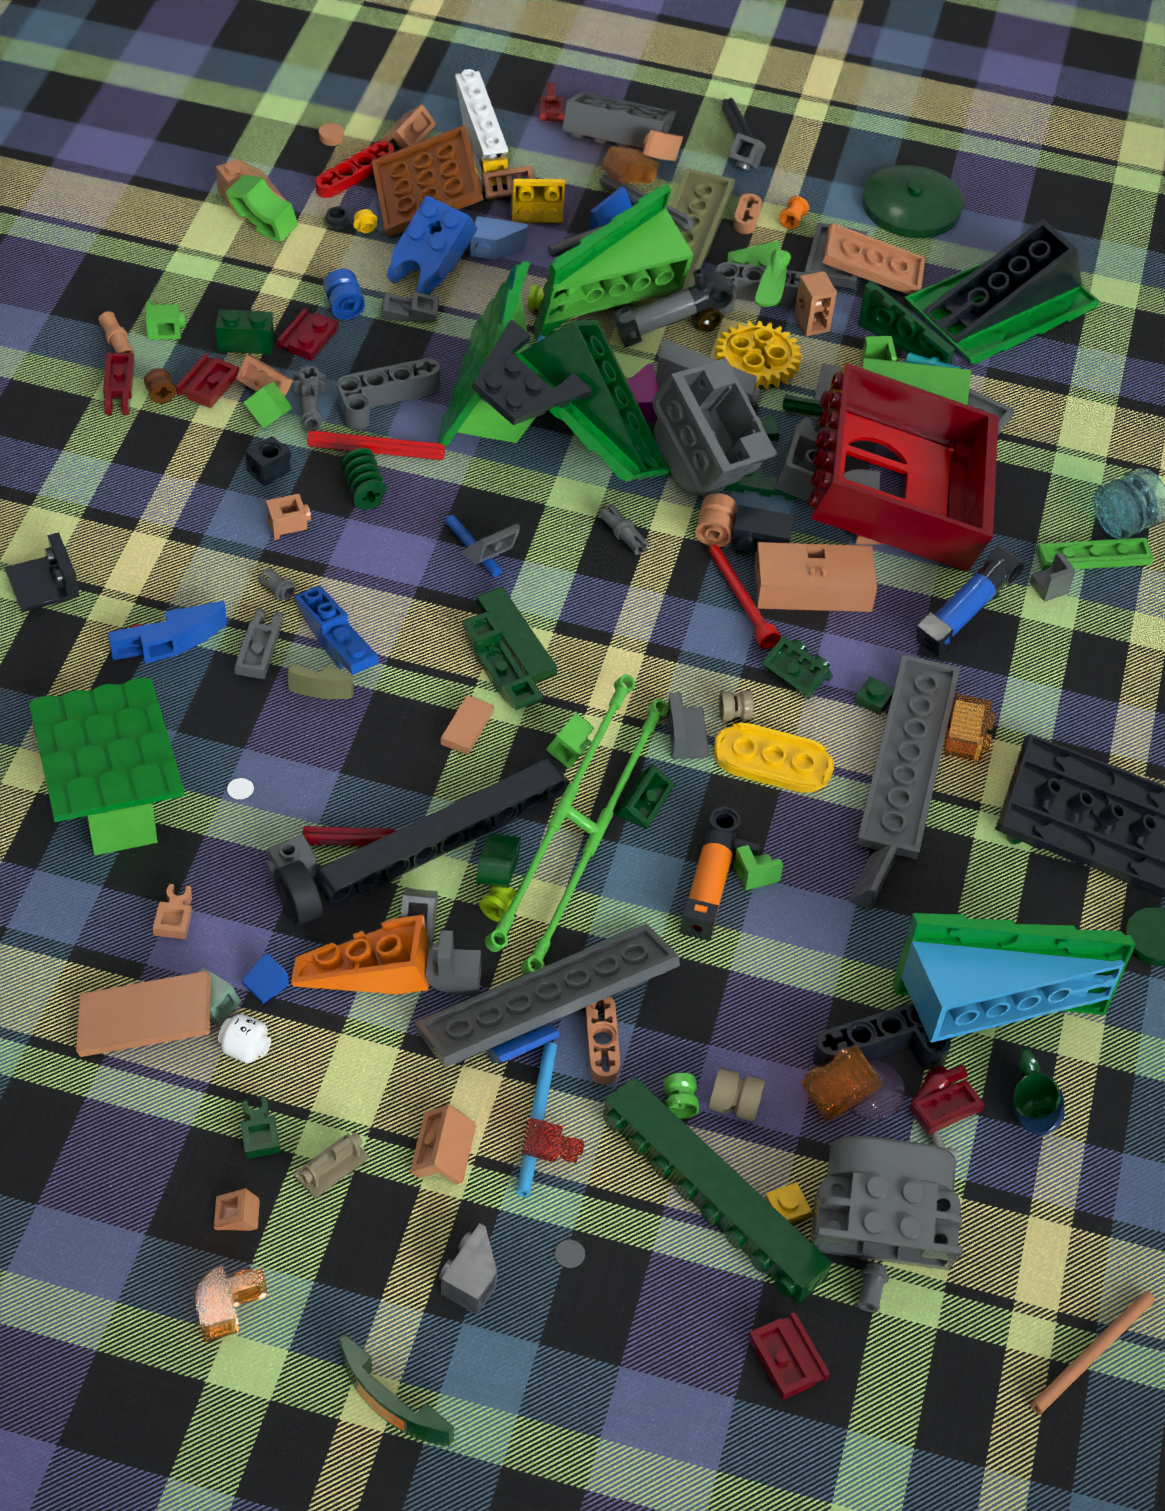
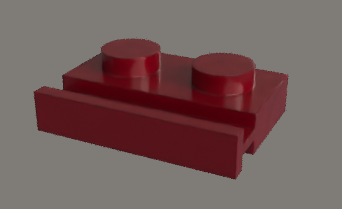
[277,308,338,361]
[176,354,239,408]
[748,1312,830,1400]

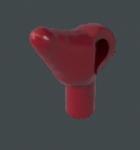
[911,1065,967,1103]

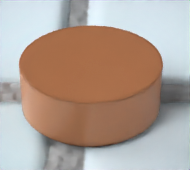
[319,123,344,146]

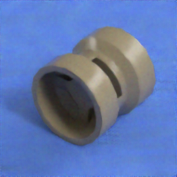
[719,690,754,721]

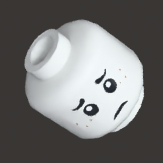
[218,1014,271,1063]

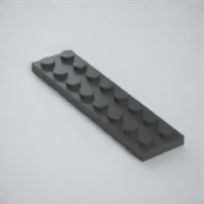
[856,654,960,860]
[415,923,680,1068]

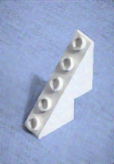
[455,69,508,160]

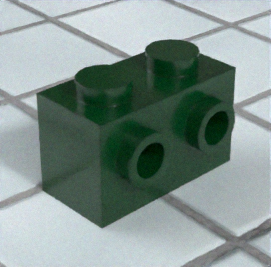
[216,309,274,355]

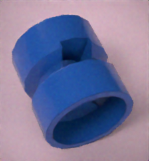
[323,269,365,320]

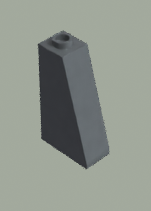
[656,339,760,406]

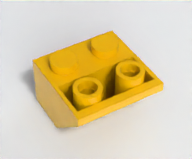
[511,179,565,223]

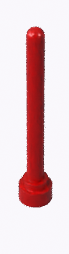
[709,544,781,649]

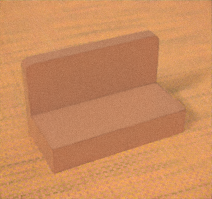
[380,104,437,149]
[410,1104,476,1184]

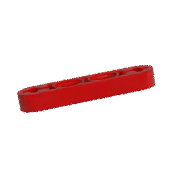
[315,141,394,198]

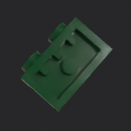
[761,636,833,700]

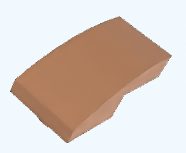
[643,130,683,161]

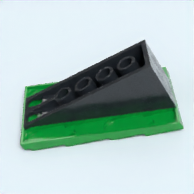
[905,219,1100,364]

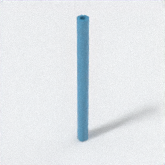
[516,1042,557,1197]

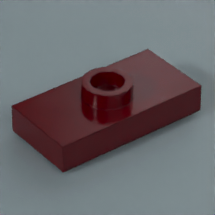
[909,1079,985,1135]

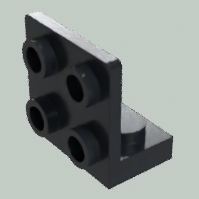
[5,532,79,612]

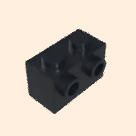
[730,505,795,553]

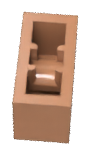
[794,271,837,336]

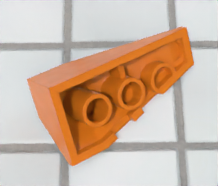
[291,915,429,994]

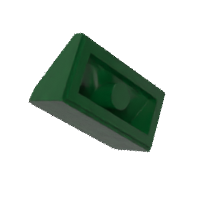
[615,765,676,829]

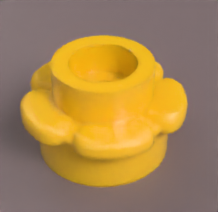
[353,209,378,233]

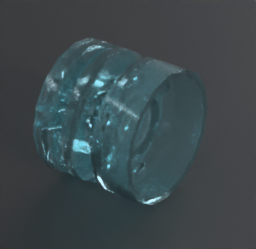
[1093,468,1165,539]

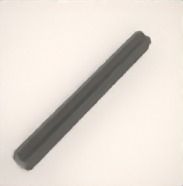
[600,172,694,231]

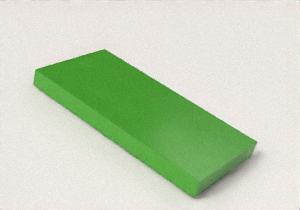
[863,358,971,405]

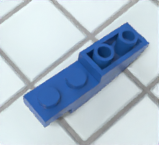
[294,585,378,675]
[108,601,227,664]

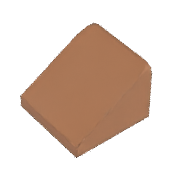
[214,1188,260,1231]

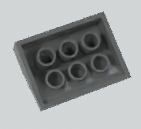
[562,91,676,152]

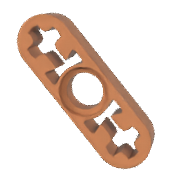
[585,996,621,1085]

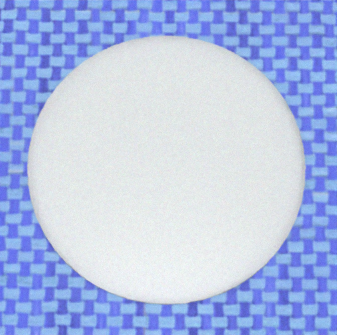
[227,778,254,799]

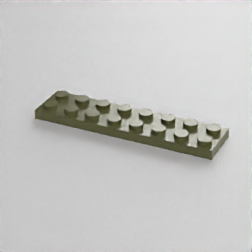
[633,168,735,307]

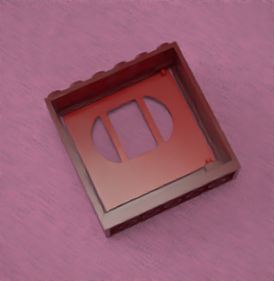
[808,362,999,572]

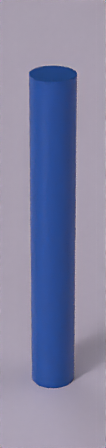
[445,515,502,577]

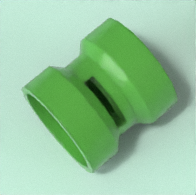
[663,1073,699,1119]

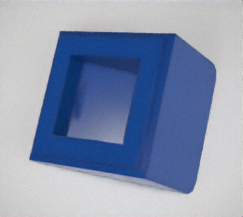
[242,953,289,1004]

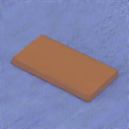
[822,223,926,295]
[76,971,211,1057]

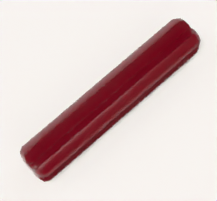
[302,826,395,846]

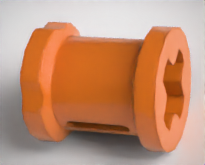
[779,196,809,230]

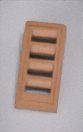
[482,165,535,199]

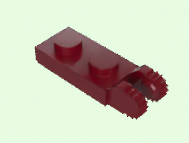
[103,353,135,415]

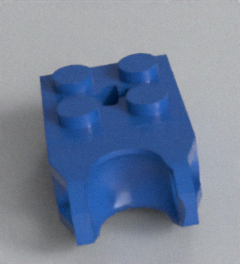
[387,195,477,295]

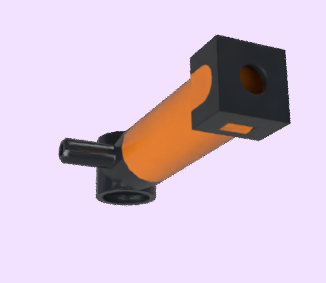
[679,806,761,941]

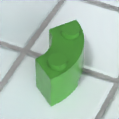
[226,175,298,242]

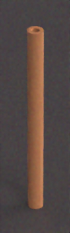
[1030,1291,1155,1414]

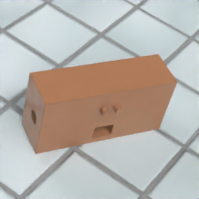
[754,542,877,612]

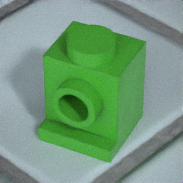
[146,301,186,340]
[546,713,594,769]

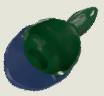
[1013,1048,1065,1135]

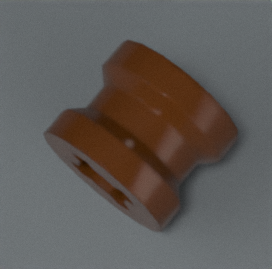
[143,368,177,404]

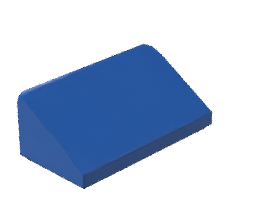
[589,186,632,230]
[487,1023,560,1063]

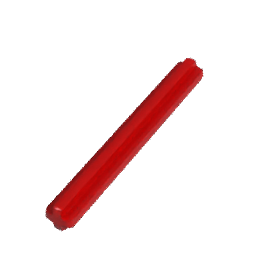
[307,430,445,460]

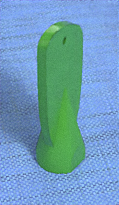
[755,249,791,307]

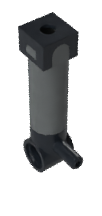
[612,269,734,348]

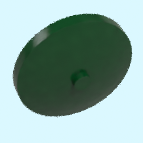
[862,165,963,238]

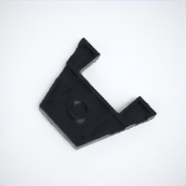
[472,320,592,425]

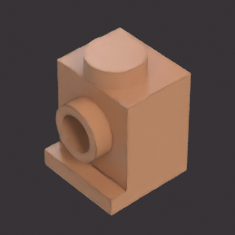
[266,494,311,540]

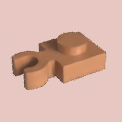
[153,884,193,940]

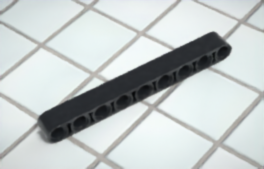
[314,759,570,906]

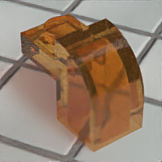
[195,1266,267,1342]

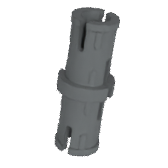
[600,504,649,555]

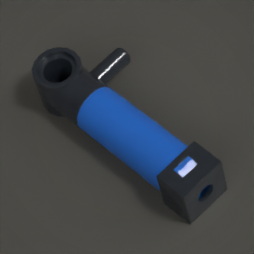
[917,546,1025,657]

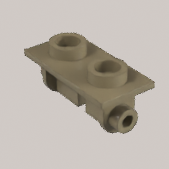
[293,1133,370,1199]

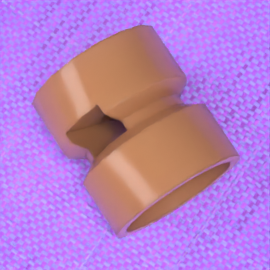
[695,493,738,547]

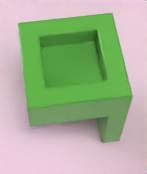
[862,336,897,362]
[244,381,293,428]
[734,845,783,891]

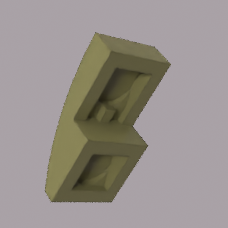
[288,663,354,699]

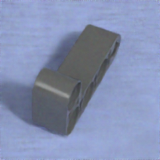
[716,262,809,315]
[337,358,440,431]

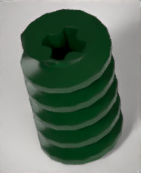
[339,448,387,510]

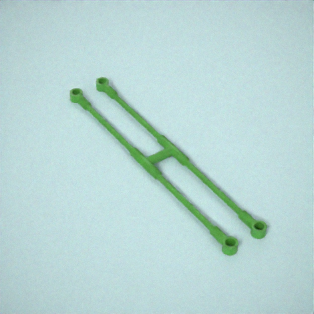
[485,674,668,975]

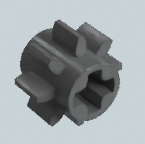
[293,366,326,398]

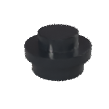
[324,206,350,230]

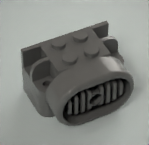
[653,358,778,497]
[810,1136,963,1270]

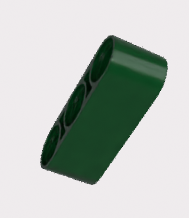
[476,833,521,888]

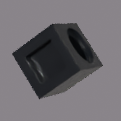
[245,436,291,486]

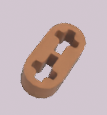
[733,193,762,234]

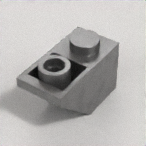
[439,1223,497,1315]

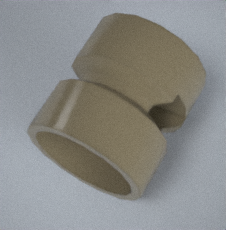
[709,1067,766,1123]

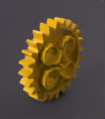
[714,321,802,390]

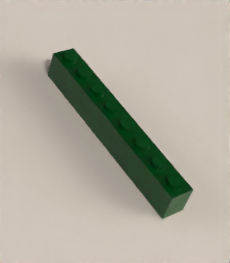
[603,1076,832,1304]

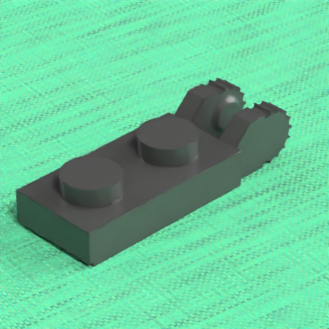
[235,608,283,679]

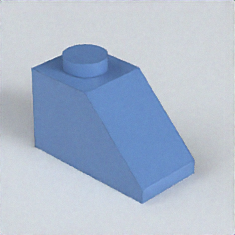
[470,216,528,260]

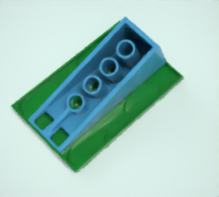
[892,913,1135,1043]

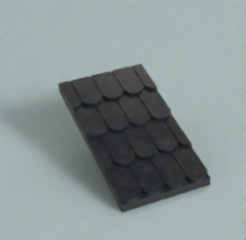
[995,734,1165,897]

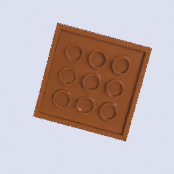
[372,124,484,237]

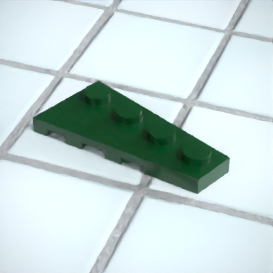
[858,280,955,365]

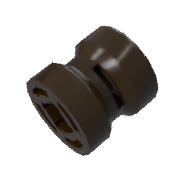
[691,308,722,332]

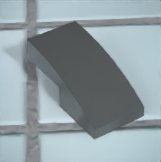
[381,291,439,322]

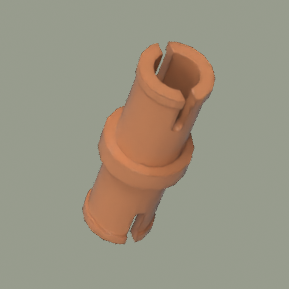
[98,311,135,354]

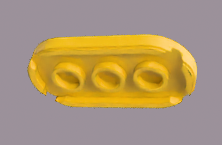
[713,723,834,793]

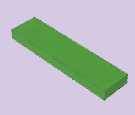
[1036,538,1154,571]

